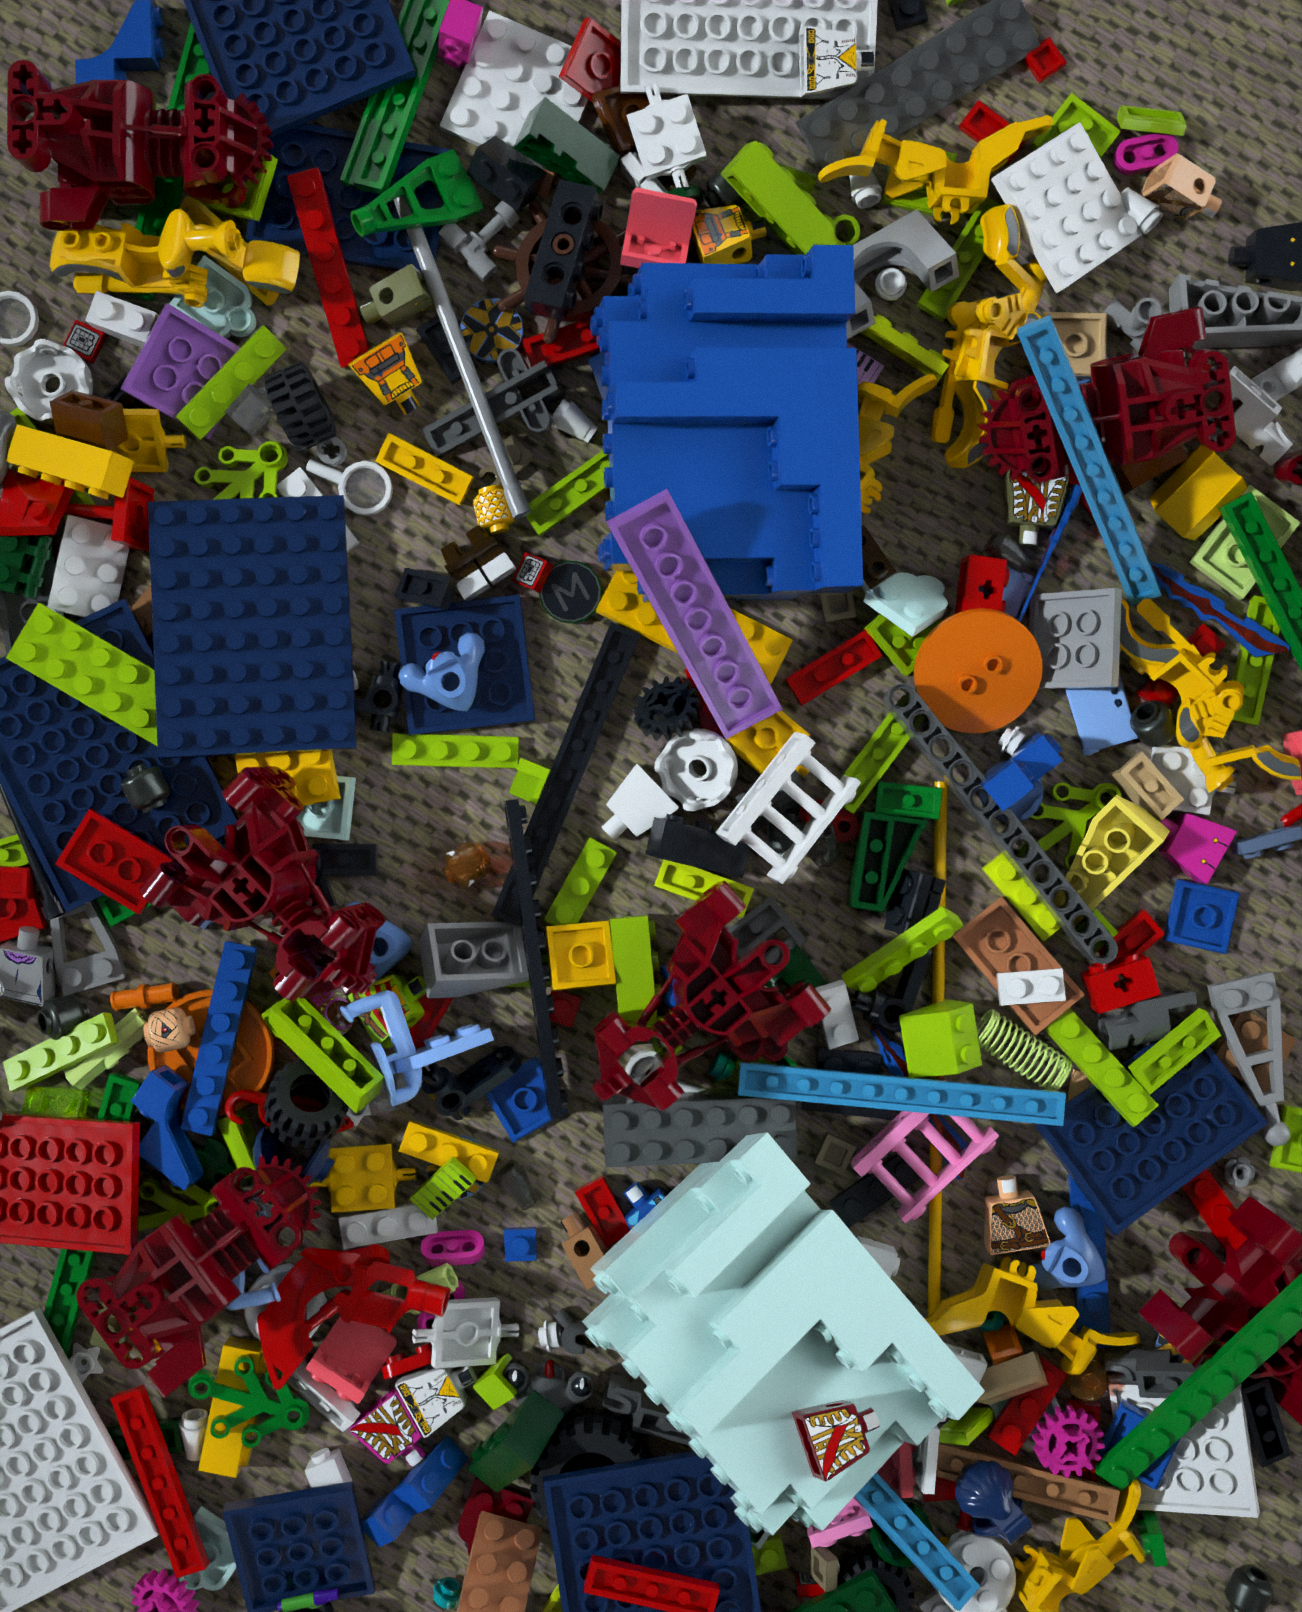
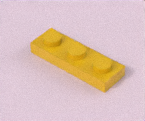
[375,433,475,505]
[398,1119,500,1183]

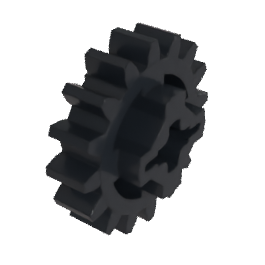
[632,676,703,741]

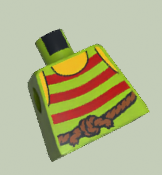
[348,975,426,1048]

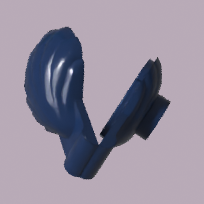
[253,1126,335,1186]
[954,1460,1033,1545]

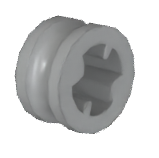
[317,437,347,466]

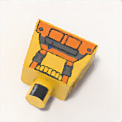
[691,205,766,264]
[348,332,422,415]

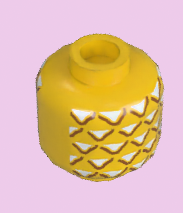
[473,485,517,534]

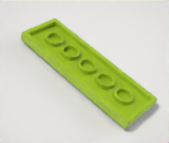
[6,603,158,747]

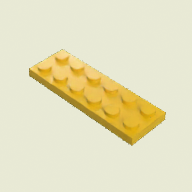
[596,571,793,686]

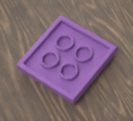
[120,303,240,439]

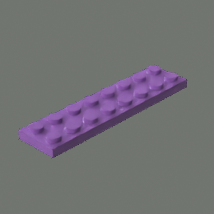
[607,489,783,739]

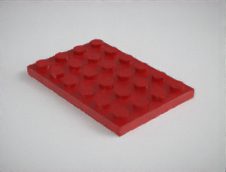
[0,1113,140,1255]

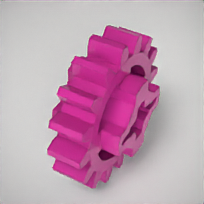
[1032,1404,1105,1478]
[132,1569,199,1612]

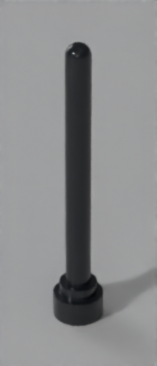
[0,783,69,921]

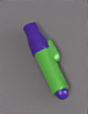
[277,1588,340,1612]

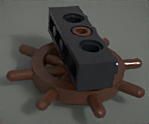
[492,180,633,345]

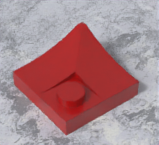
[0,469,74,536]

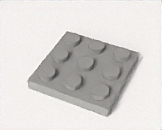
[1029,588,1122,690]

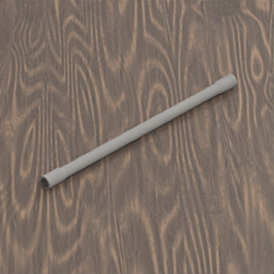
[393,196,531,519]

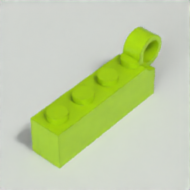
[720,140,860,255]
[610,914,682,1055]
[262,998,385,1114]

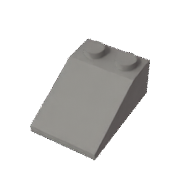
[419,922,529,998]

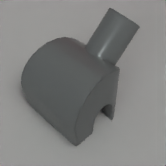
[554,1307,588,1354]

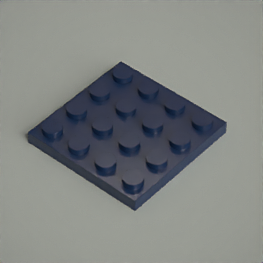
[394,594,536,735]
[222,1481,376,1612]

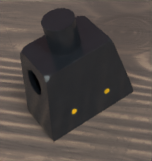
[1228,222,1302,291]

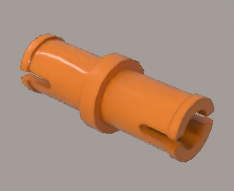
[110,982,179,1011]

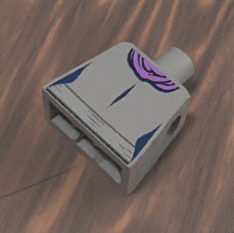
[0,926,56,1007]

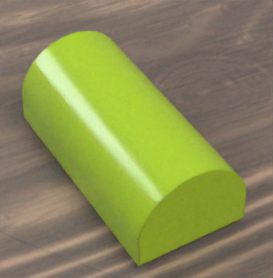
[217,1108,257,1178]

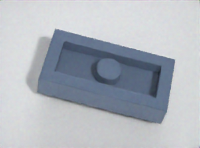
[1230,826,1302,859]

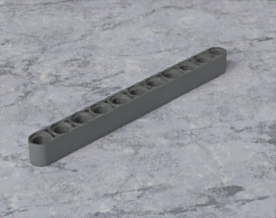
[884,683,1118,964]

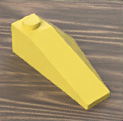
[1054,795,1170,926]

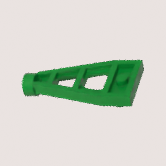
[351,149,484,237]

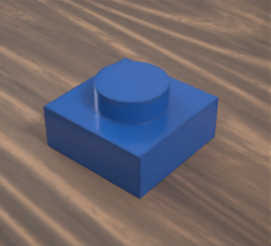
[504,1227,537,1262]

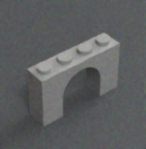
[846,209,959,339]

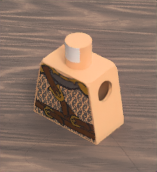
[1140,153,1222,220]
[984,1175,1050,1255]

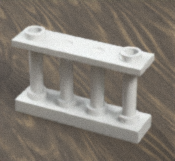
[716,732,861,884]

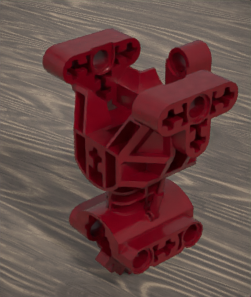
[7,60,274,231]
[977,307,1236,483]
[139,766,386,1001]
[592,881,831,1111]
[76,1156,322,1398]
[1138,1196,1302,1426]

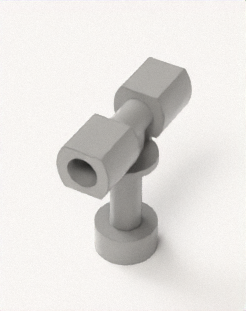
[439,201,520,283]
[1103,298,1161,352]

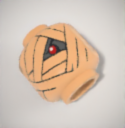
[144,1007,195,1053]

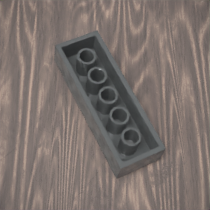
[603,1089,797,1167]

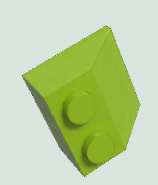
[899,999,982,1078]

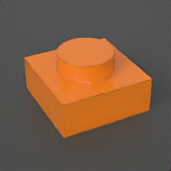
[982,1324,1024,1366]

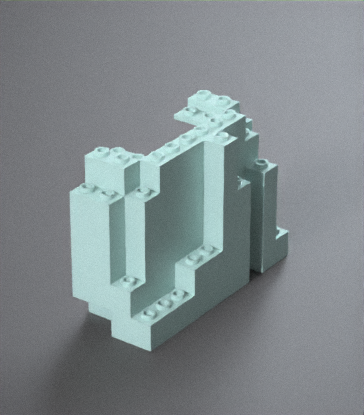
[582,1132,985,1535]

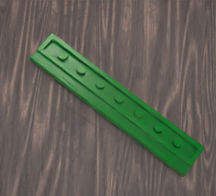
[340,0,450,195]

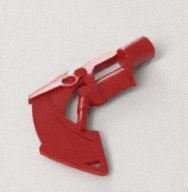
[257,1247,450,1390]

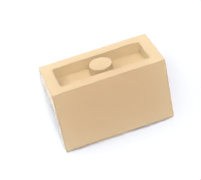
[1107,752,1184,821]
[977,1351,1049,1405]

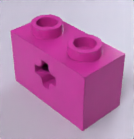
[438,0,483,68]

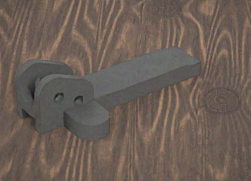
[422,348,566,458]

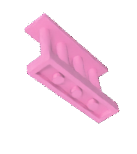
[850,1076,999,1224]

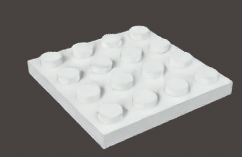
[439,11,590,180]
[991,122,1143,293]
[1108,1382,1260,1518]

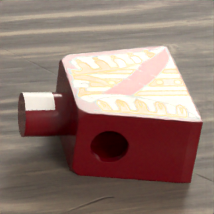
[792,1400,880,1482]

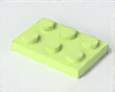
[1189,485,1301,600]

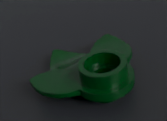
[194,1137,236,1193]

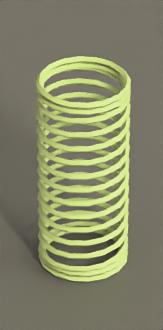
[977,1009,1072,1091]

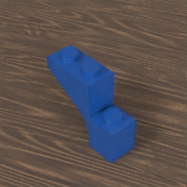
[75,0,165,84]
[980,732,1063,812]
[130,1065,204,1190]
[361,1435,469,1547]

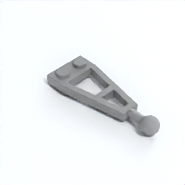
[50,893,127,996]
[1207,971,1290,1146]

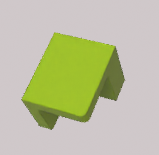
[509,758,551,805]
[473,1353,517,1410]

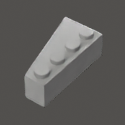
[1169,273,1302,350]

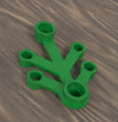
[188,1355,310,1448]

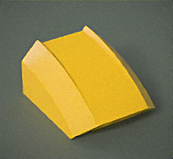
[1149,445,1247,540]

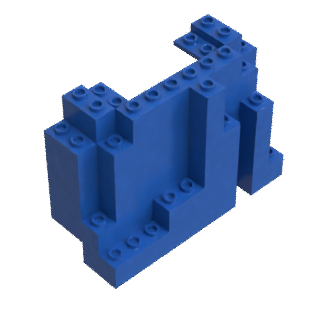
[590,245,863,603]

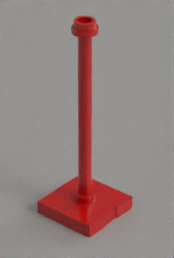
[0,477,155,551]

